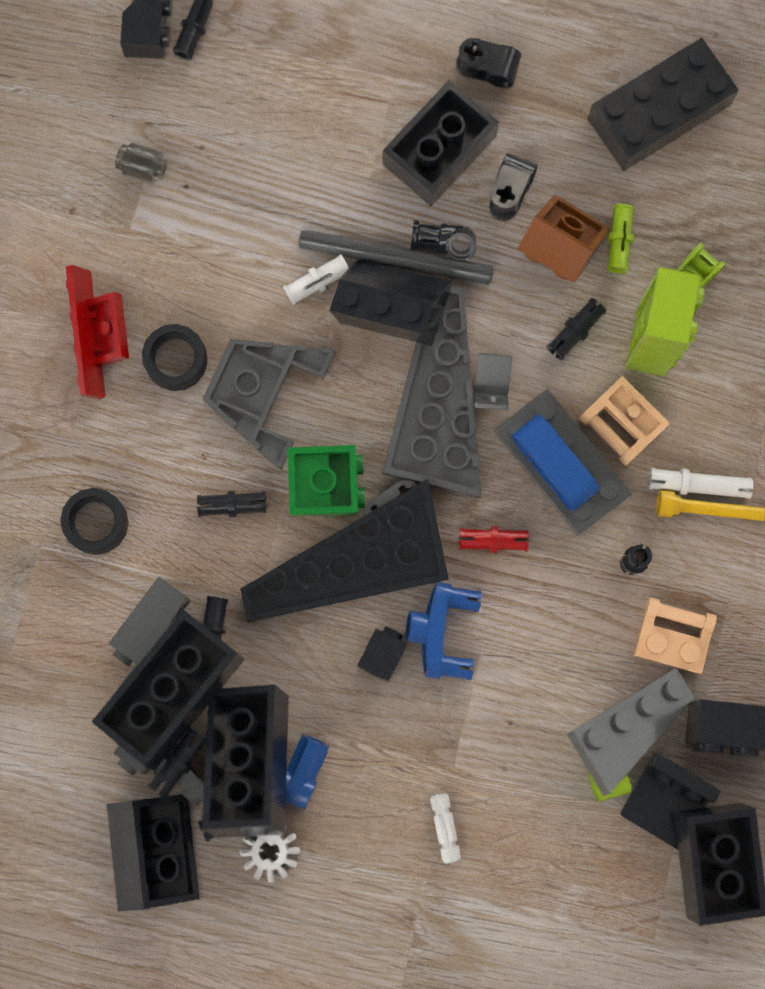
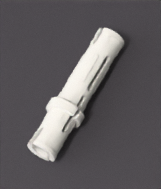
[648,468,753,499]

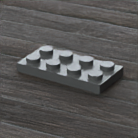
[494,389,632,536]

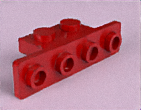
[66,265,129,399]

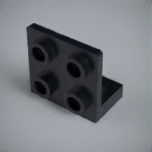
[620,754,721,850]

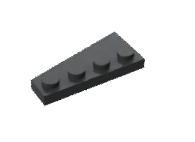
[567,667,695,796]

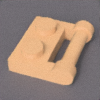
[579,376,670,466]
[633,597,717,675]

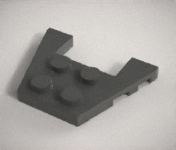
[202,339,336,470]

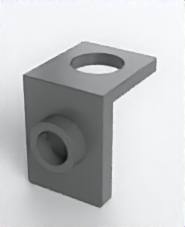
[474,352,512,410]

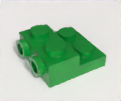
[287,445,365,518]

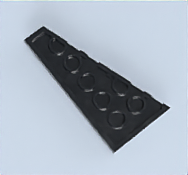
[240,479,449,622]

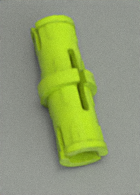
[607,204,635,274]

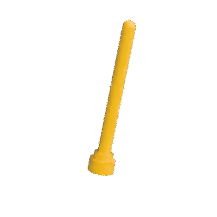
[656,490,765,521]

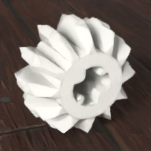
[240,825,300,882]

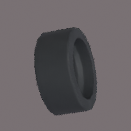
[142,324,208,391]
[60,488,129,555]

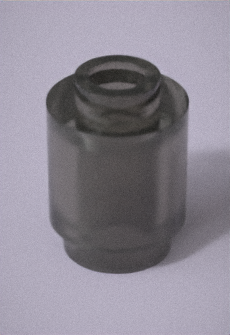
[115,143,167,184]

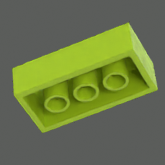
[625,267,704,377]

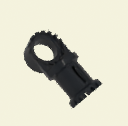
[411,220,476,261]

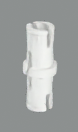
[283,254,349,305]

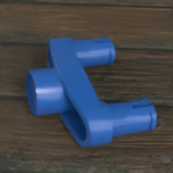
[405,582,482,681]

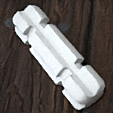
[430,793,461,863]

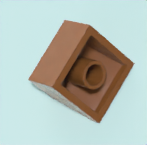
[518,195,610,283]

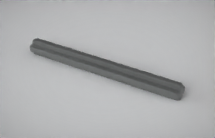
[299,229,494,285]

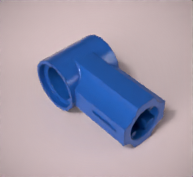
[286,734,329,810]

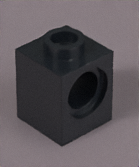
[357,626,407,683]

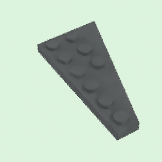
[383,286,482,499]

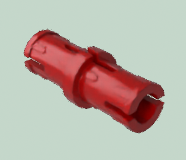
[459,526,529,553]

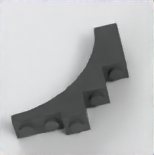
[108,577,204,806]

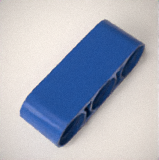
[511,414,600,512]

